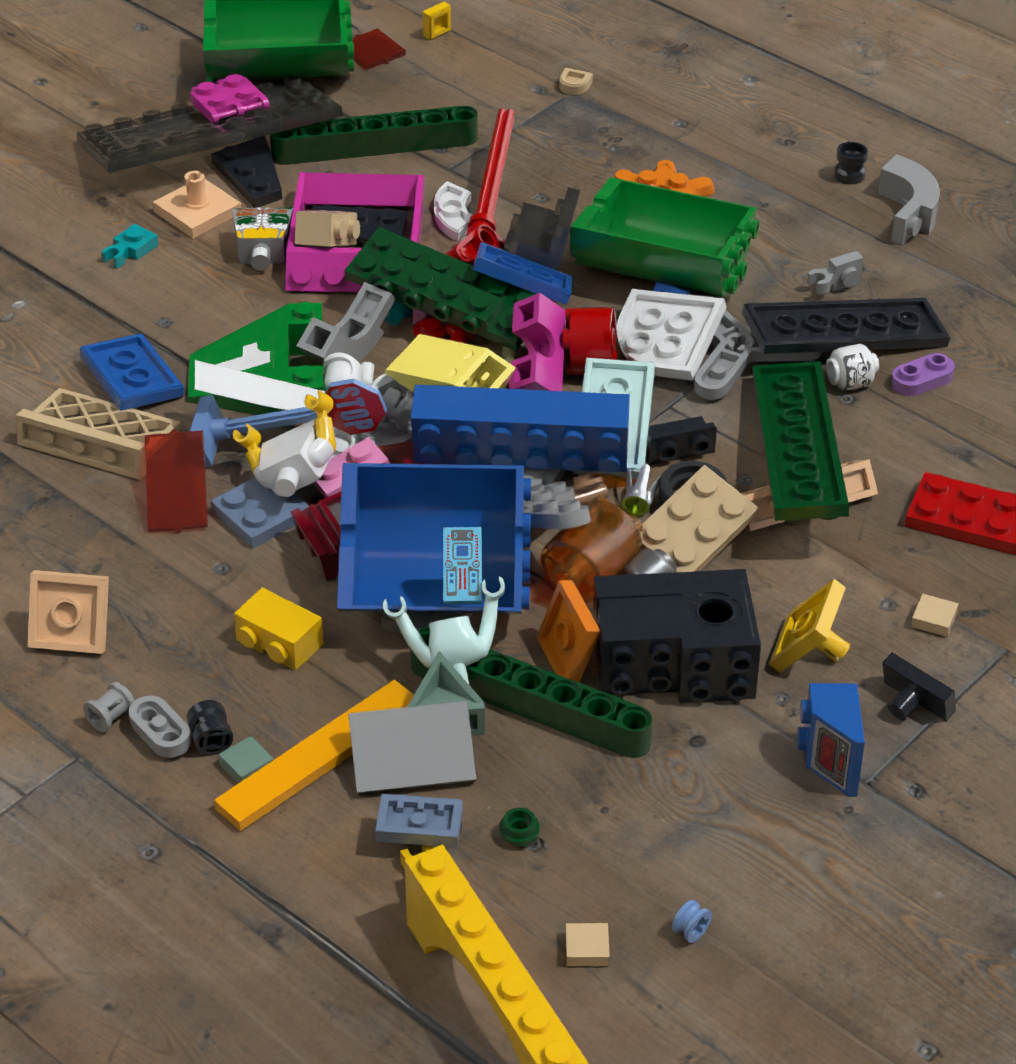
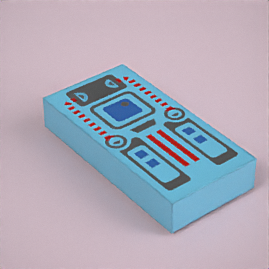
[443,527,482,605]

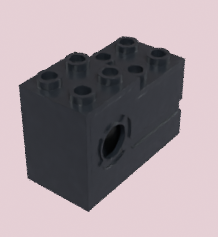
[593,569,761,703]

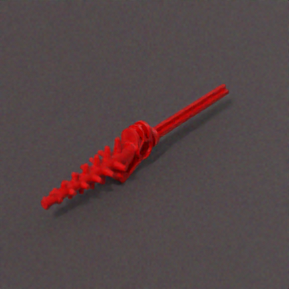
[445,108,514,344]

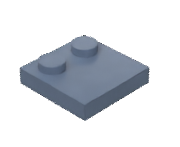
[210,478,309,549]

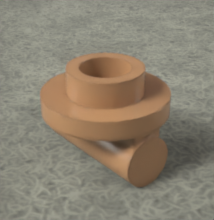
[570,472,608,505]

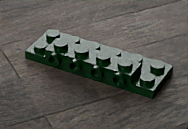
[344,227,549,351]

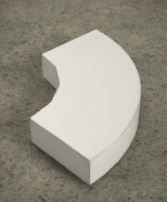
[434,181,472,242]

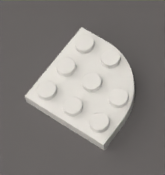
[617,289,726,380]

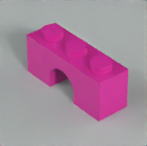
[509,293,566,391]

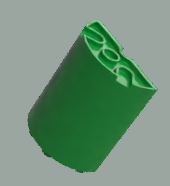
[203,0,354,82]
[570,177,760,297]

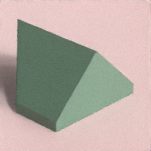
[408,651,485,736]

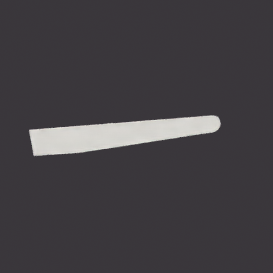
[195,360,412,432]

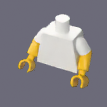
[233,390,337,497]

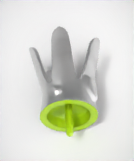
[622,464,661,516]

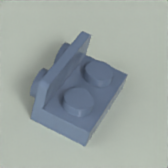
[375,794,463,848]

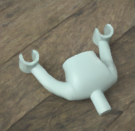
[383,576,505,686]

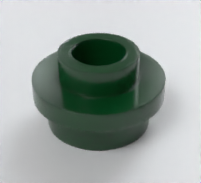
[499,807,540,846]

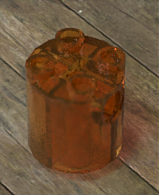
[540,496,643,603]

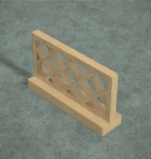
[16,388,180,480]

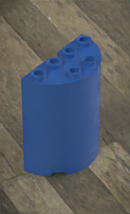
[337,463,531,614]

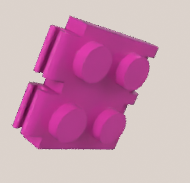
[190,74,270,124]

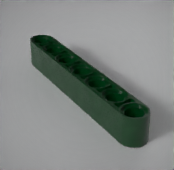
[270,106,478,165]
[410,627,653,758]

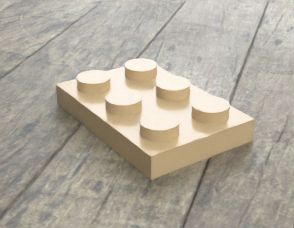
[631,465,759,572]

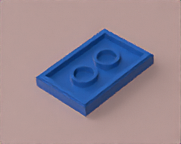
[473,242,572,305]
[80,333,184,411]

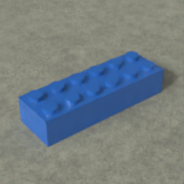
[411,385,630,473]

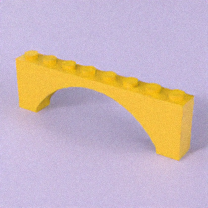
[404,844,589,1064]

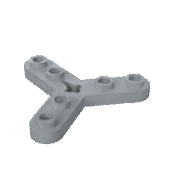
[694,296,822,401]
[523,482,591,529]

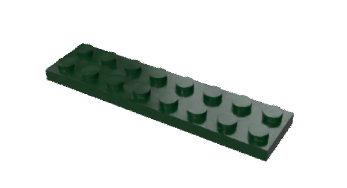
[753,361,849,522]

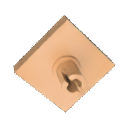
[153,170,242,239]
[27,570,109,654]

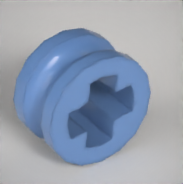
[672,900,712,943]

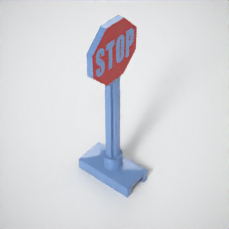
[186,378,387,468]

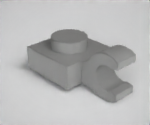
[807,251,864,294]

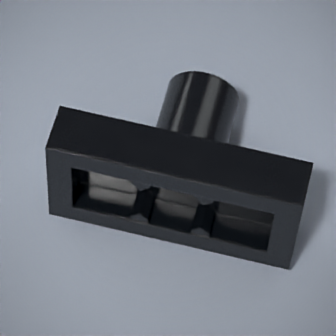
[882,652,956,722]

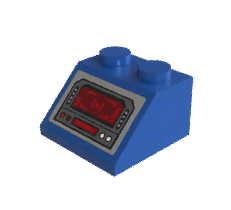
[797,683,865,797]

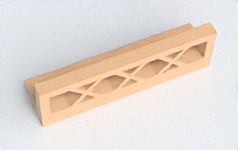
[741,459,878,531]

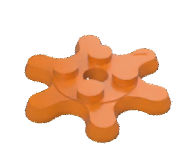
[613,160,715,197]

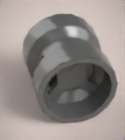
[381,387,413,434]

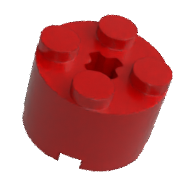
[563,307,617,376]

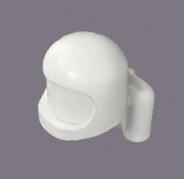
[323,352,374,391]

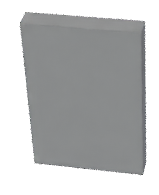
[348,701,476,794]

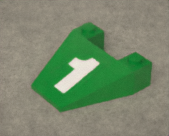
[188,302,323,415]

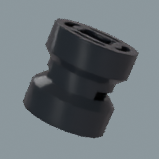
[834,142,868,185]
[186,700,234,755]

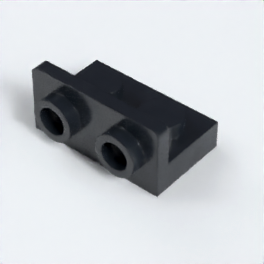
[646,416,717,465]

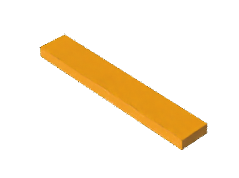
[214,679,414,831]

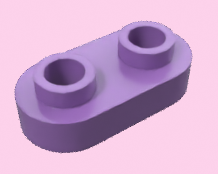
[891,353,955,396]

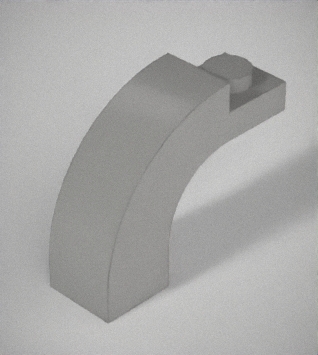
[878,154,940,246]
[296,282,396,363]

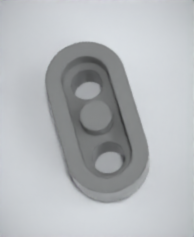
[129,695,191,758]

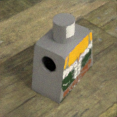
[232,207,293,270]

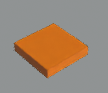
[536,580,601,683]

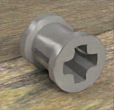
[83,682,135,732]

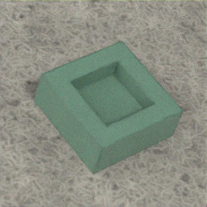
[219,736,274,783]

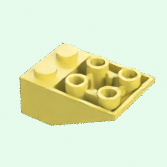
[384,334,516,393]

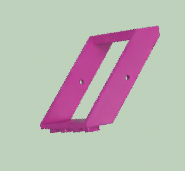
[286,172,425,293]

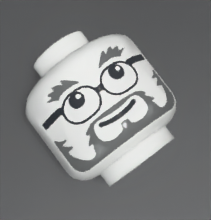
[826,344,879,391]

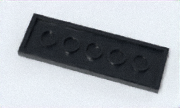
[742,298,951,354]

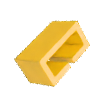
[234,587,324,671]

